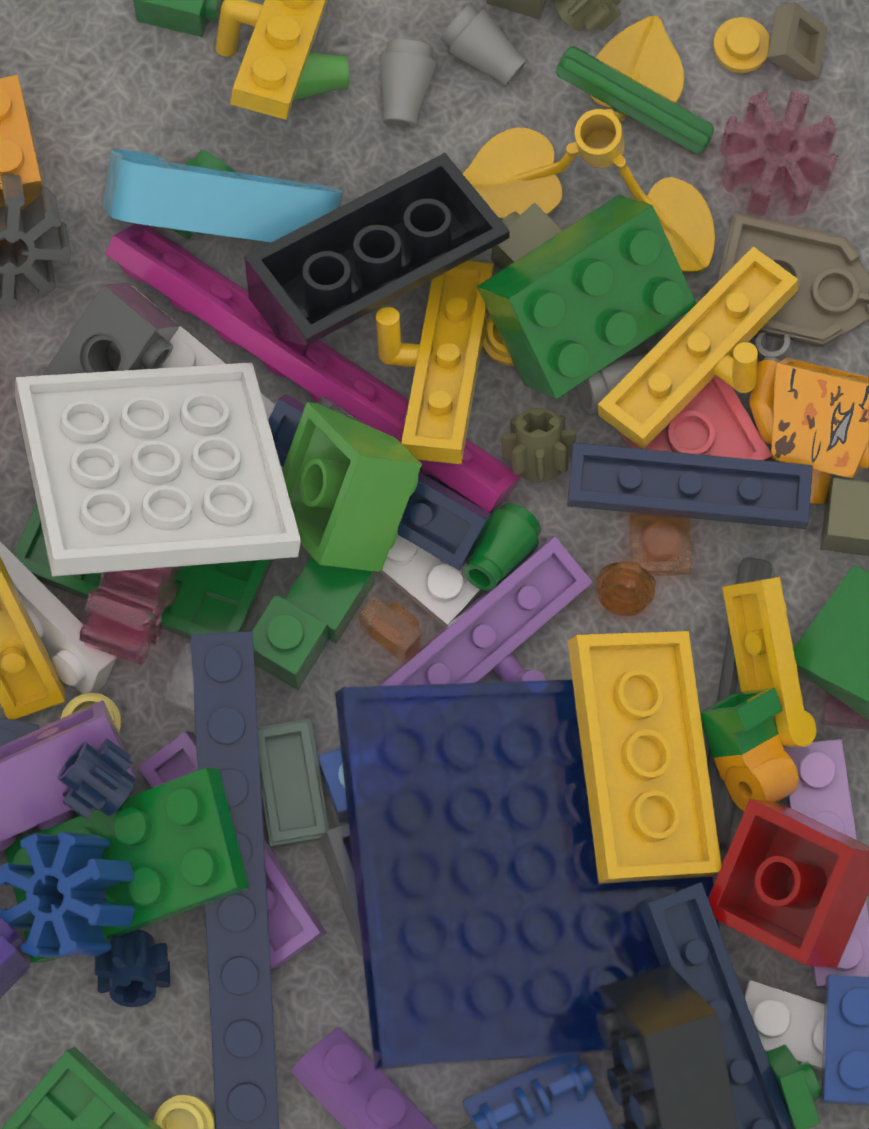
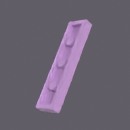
[783,739,869,989]

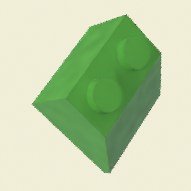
[282,402,422,572]

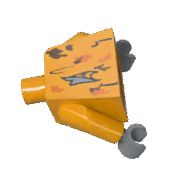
[749,332,869,504]

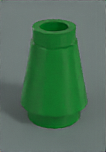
[464,503,541,591]

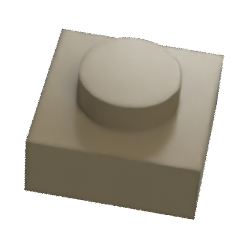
[767,2,828,81]

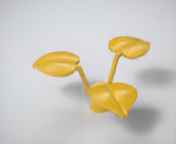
[462,15,715,273]

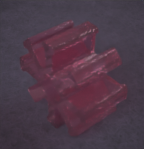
[719,91,838,216]
[79,566,182,666]

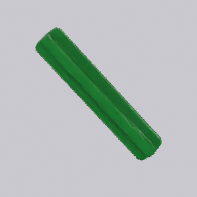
[555,46,714,154]

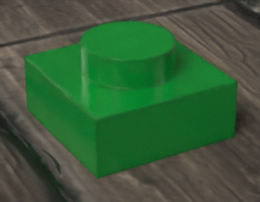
[765,1045,822,1129]

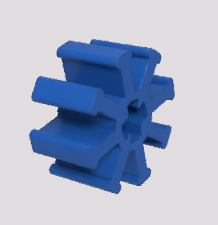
[0,832,135,957]

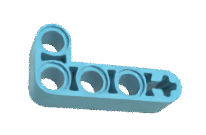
[103,149,343,243]

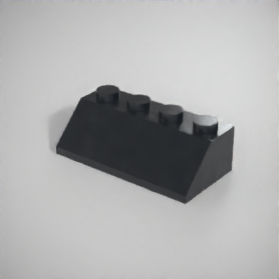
[244,153,510,346]

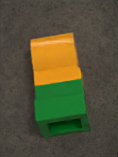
[700,688,799,812]

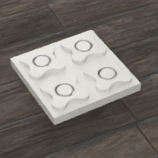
[14,363,301,576]

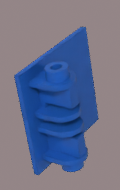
[462,1048,613,1129]

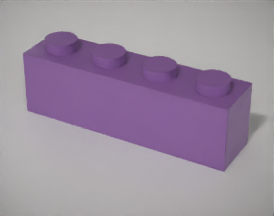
[0,700,136,851]

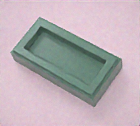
[258,718,329,849]

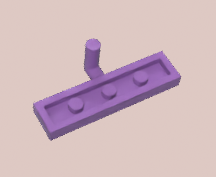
[371,536,593,737]
[138,731,327,969]
[290,1027,436,1129]

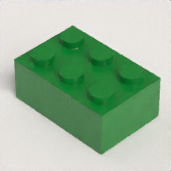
[477,195,697,399]

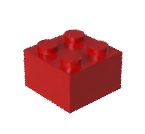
[708,798,869,968]

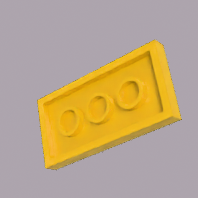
[567,631,722,884]

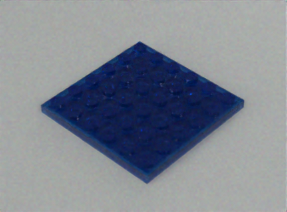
[335,680,720,1070]

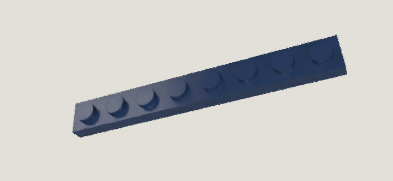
[191,631,279,1129]

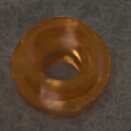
[596,561,656,616]

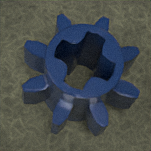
[57,738,136,819]
[95,929,170,1007]

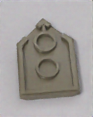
[717,212,869,347]

